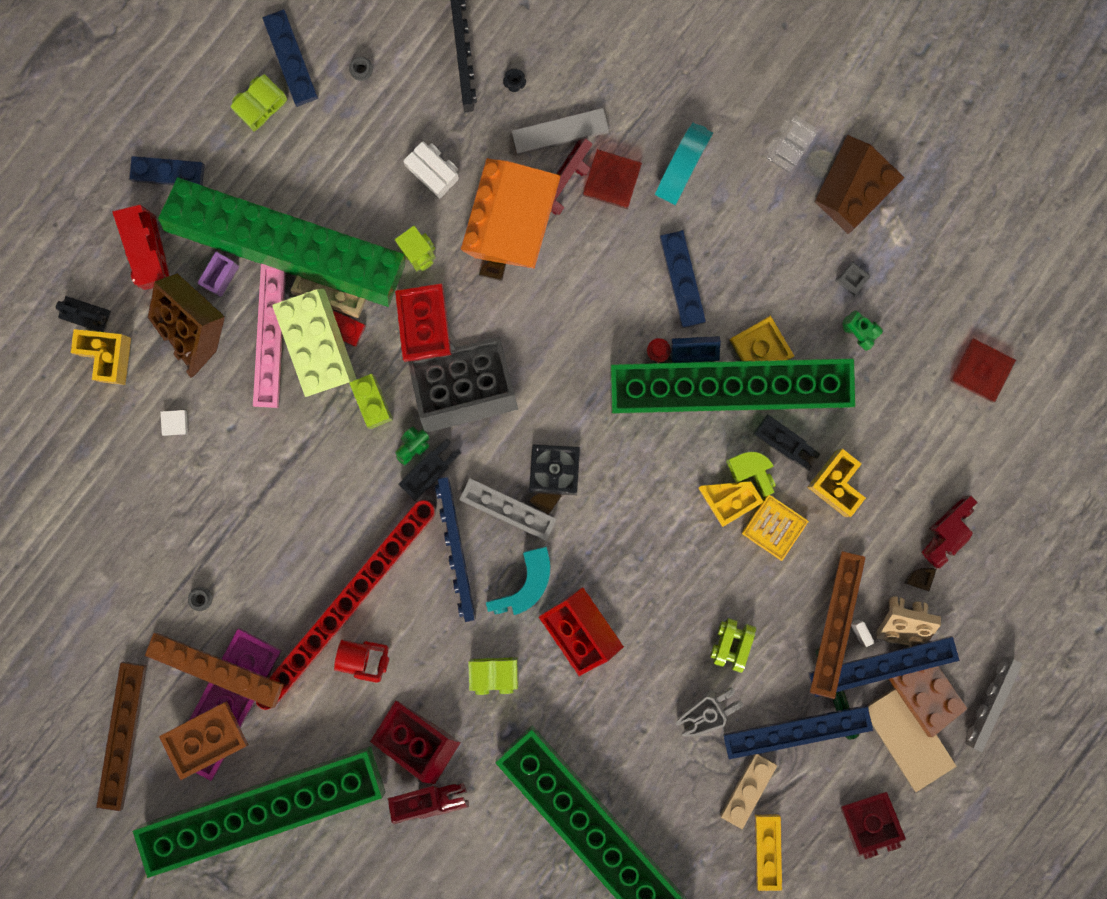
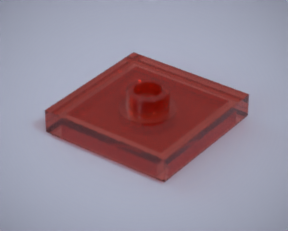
[583,149,642,210]
[950,338,1016,403]

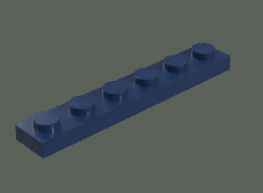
[435,477,476,622]
[808,636,960,697]
[723,705,873,760]

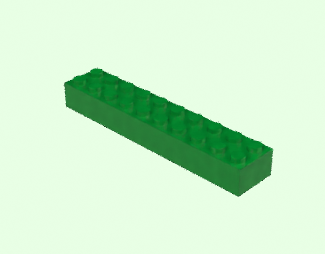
[158,177,405,307]
[610,359,855,414]
[495,725,687,899]
[132,746,386,878]

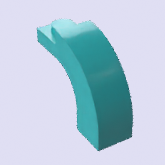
[655,122,713,206]
[486,546,551,615]

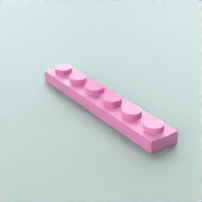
[253,264,286,408]

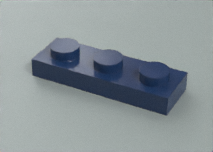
[129,156,205,186]

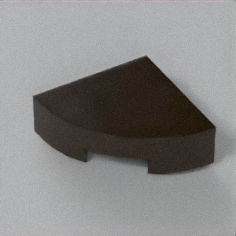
[479,261,506,281]
[529,493,562,515]
[904,567,937,592]

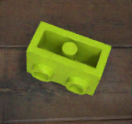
[394,226,436,272]

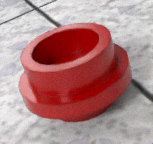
[647,338,671,362]

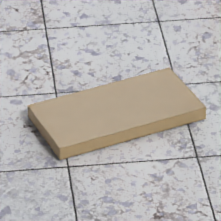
[867,688,957,792]

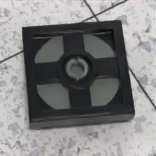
[529,444,580,496]

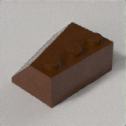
[815,135,905,235]
[148,273,225,378]

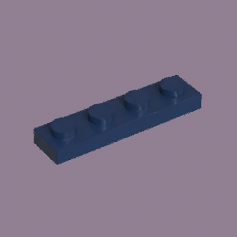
[262,9,319,107]
[659,230,706,329]

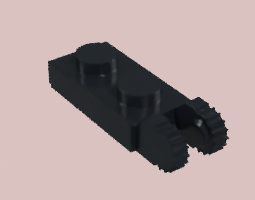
[753,414,820,471]
[398,438,462,501]

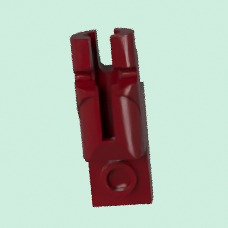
[921,496,978,569]
[387,783,469,824]

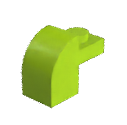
[726,452,775,497]

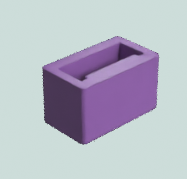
[198,252,239,297]

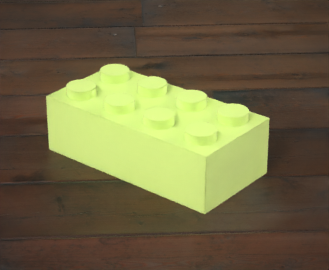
[272,289,357,397]

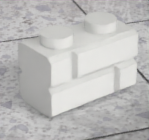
[403,141,459,199]

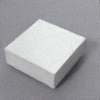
[161,410,188,436]
[851,620,874,647]

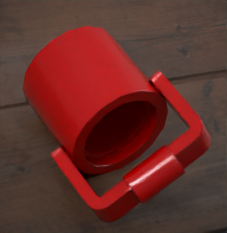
[334,640,390,683]

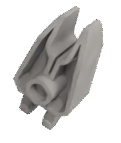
[676,687,743,737]

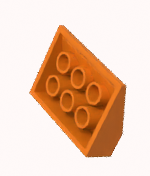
[460,158,561,269]

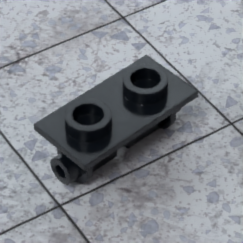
[56,296,111,332]

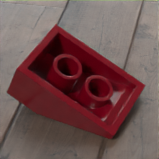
[370,701,461,784]

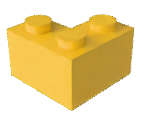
[71,329,131,385]
[807,449,866,517]

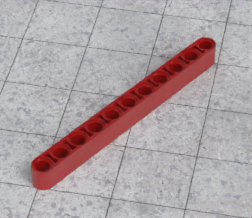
[256,500,436,710]

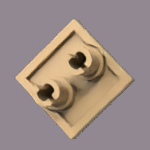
[877,596,941,646]

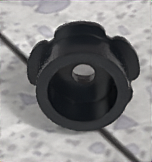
[503,69,526,92]

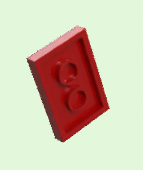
[395,283,452,362]

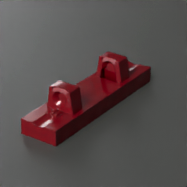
[551,138,593,215]

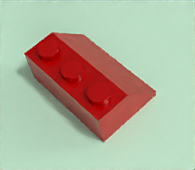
[539,587,624,676]

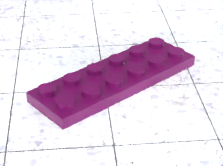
[169,628,282,781]

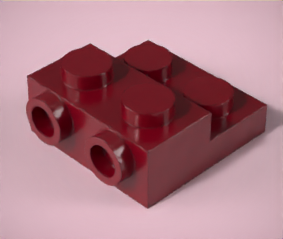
[840,792,906,860]

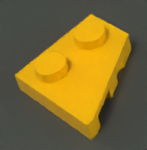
[698,481,764,527]

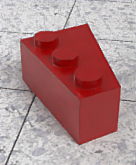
[112,204,170,290]

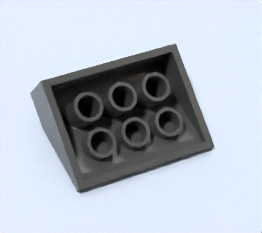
[408,336,518,433]

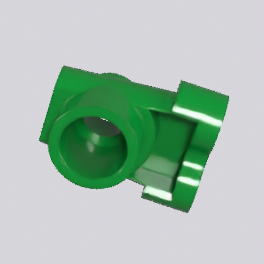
[842,310,883,351]
[395,426,430,466]

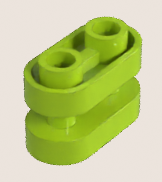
[710,618,756,673]

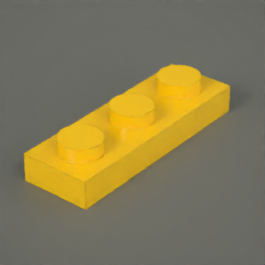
[755,814,782,891]

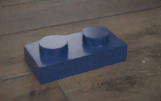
[671,336,721,363]

